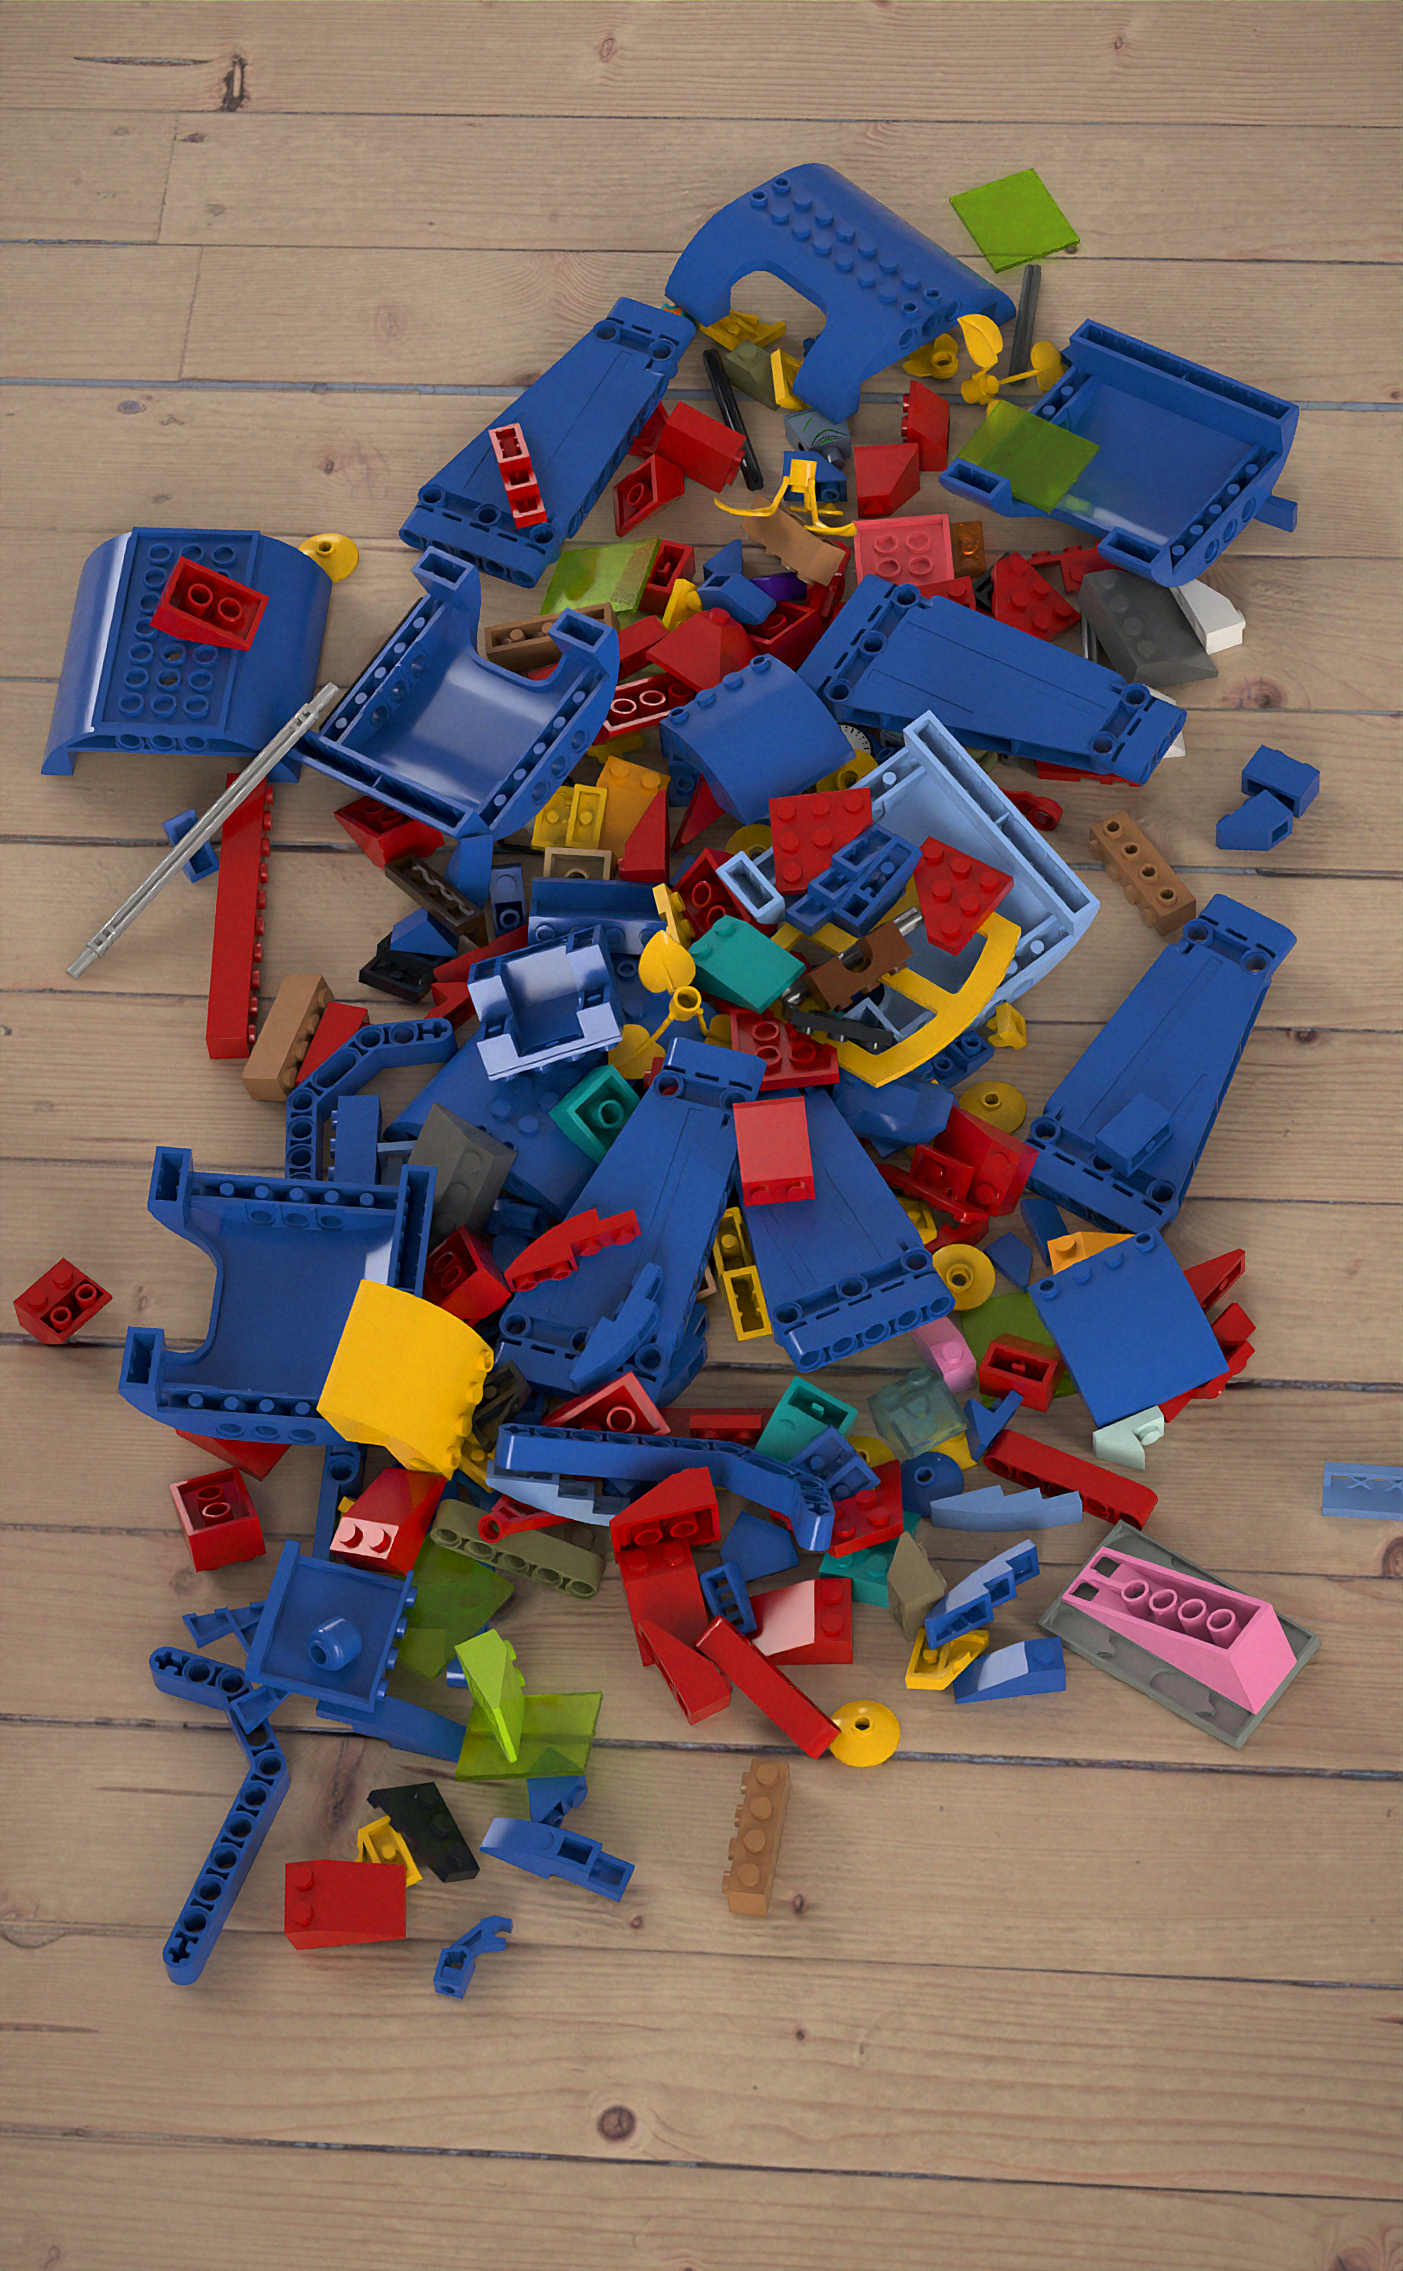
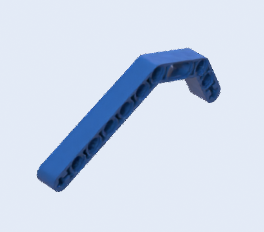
[285,1018,459,1181]
[494,1423,835,1551]
[149,1646,291,1986]

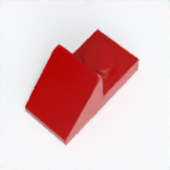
[424,982,477,1031]

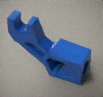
[433,1915,513,1999]

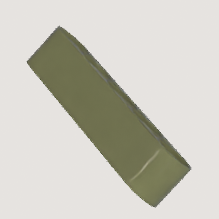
[430,1499,606,1600]

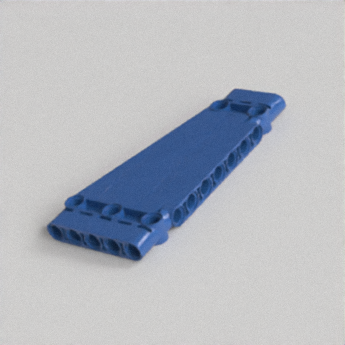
[399,297,697,589]
[796,573,1187,786]
[1024,894,1297,1235]
[487,1037,767,1405]
[729,1086,956,1373]

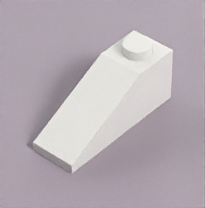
[1169,578,1246,655]

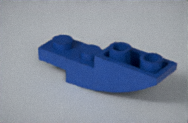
[568,1261,665,1393]
[644,1302,710,1409]
[479,1817,635,1903]

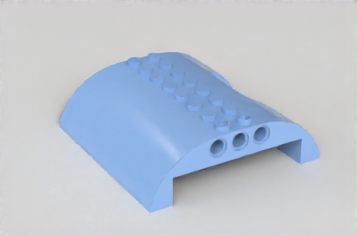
[715,710,1100,1059]

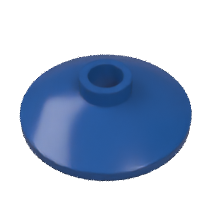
[900,1452,964,1518]

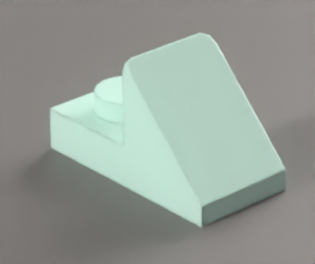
[1093,1405,1164,1470]

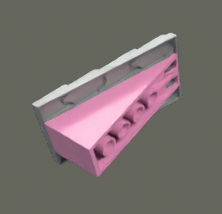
[1037,1520,1321,1750]

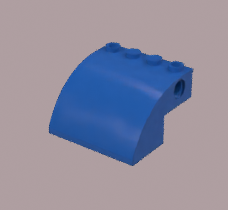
[659,653,857,826]
[467,924,624,1082]
[1027,1226,1230,1430]

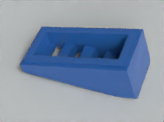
[697,1561,758,1635]

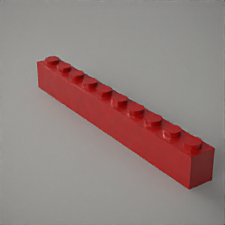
[206,773,275,1059]

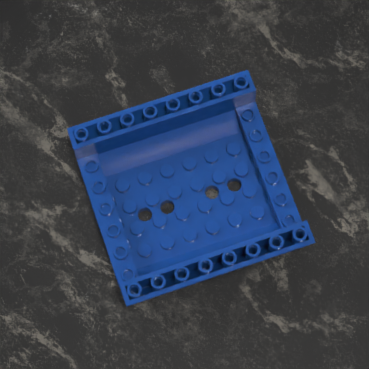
[41,527,333,783]

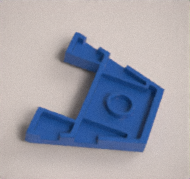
[183,1600,293,1735]

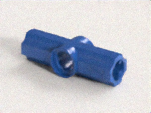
[482,1194,549,1238]

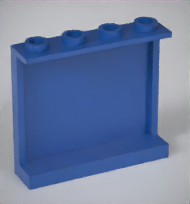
[528,876,667,954]
[245,1539,418,1713]

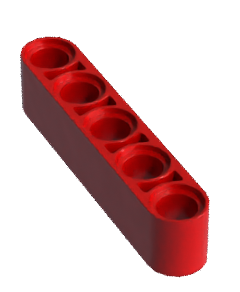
[529,616,671,682]
[983,1429,1158,1531]
[694,1614,841,1760]

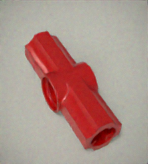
[803,540,851,626]

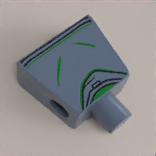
[784,408,851,471]

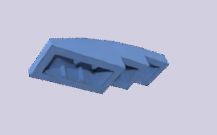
[486,1460,630,1526]
[930,1484,1082,1532]

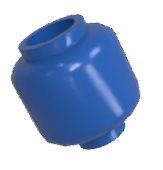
[307,1616,363,1671]

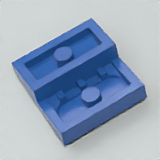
[785,1423,881,1502]

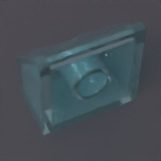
[866,1366,971,1460]

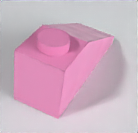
[910,1316,977,1397]

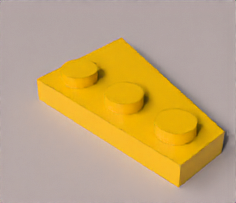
[652,883,695,984]

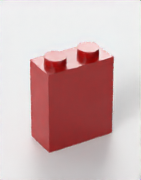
[655,401,747,494]

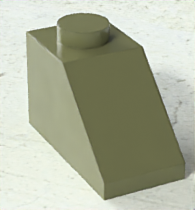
[725,339,781,412]

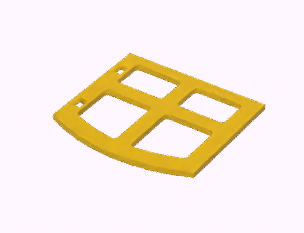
[736,873,1021,1088]

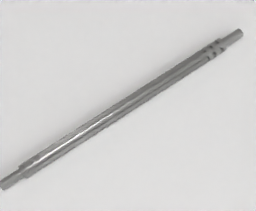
[66,682,339,980]

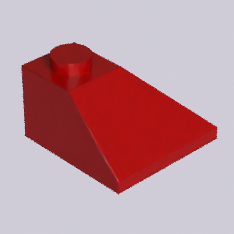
[854,443,920,518]
[613,453,685,538]

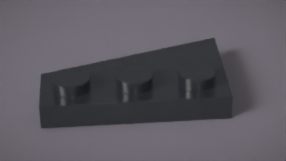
[781,1001,894,1050]
[366,1782,480,1883]

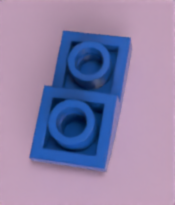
[668,743,701,807]
[929,1030,994,1090]

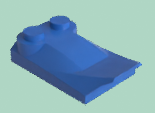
[831,1068,956,1148]

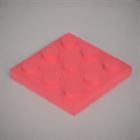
[852,513,954,587]

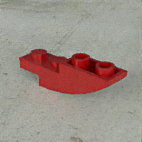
[504,1208,642,1292]

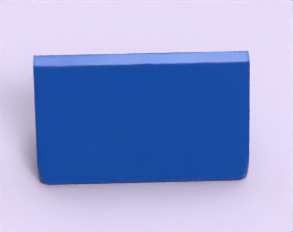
[1020,1199,1070,1267]

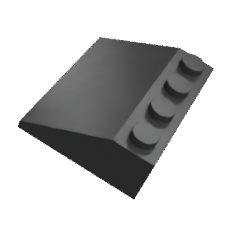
[1077,569,1218,689]
[397,1102,517,1255]

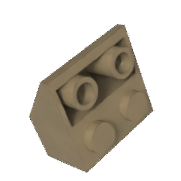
[887,1531,947,1642]

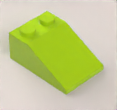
[454,1628,526,1763]

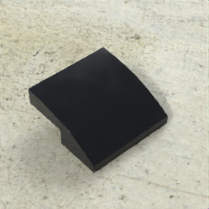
[358,932,452,1004]

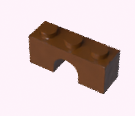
[800,920,914,1013]

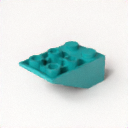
[754,1376,858,1463]

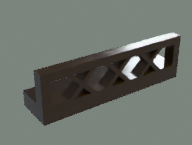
[384,852,489,949]

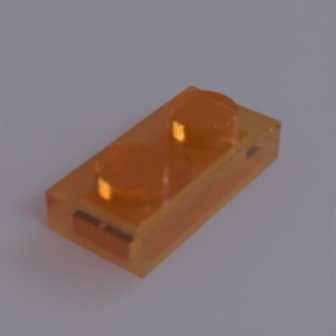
[949,521,987,579]

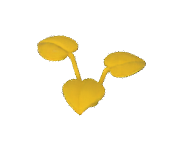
[957,314,1066,450]
[714,459,858,537]
[607,930,732,1080]

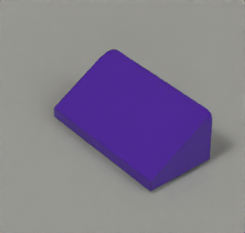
[747,571,807,602]

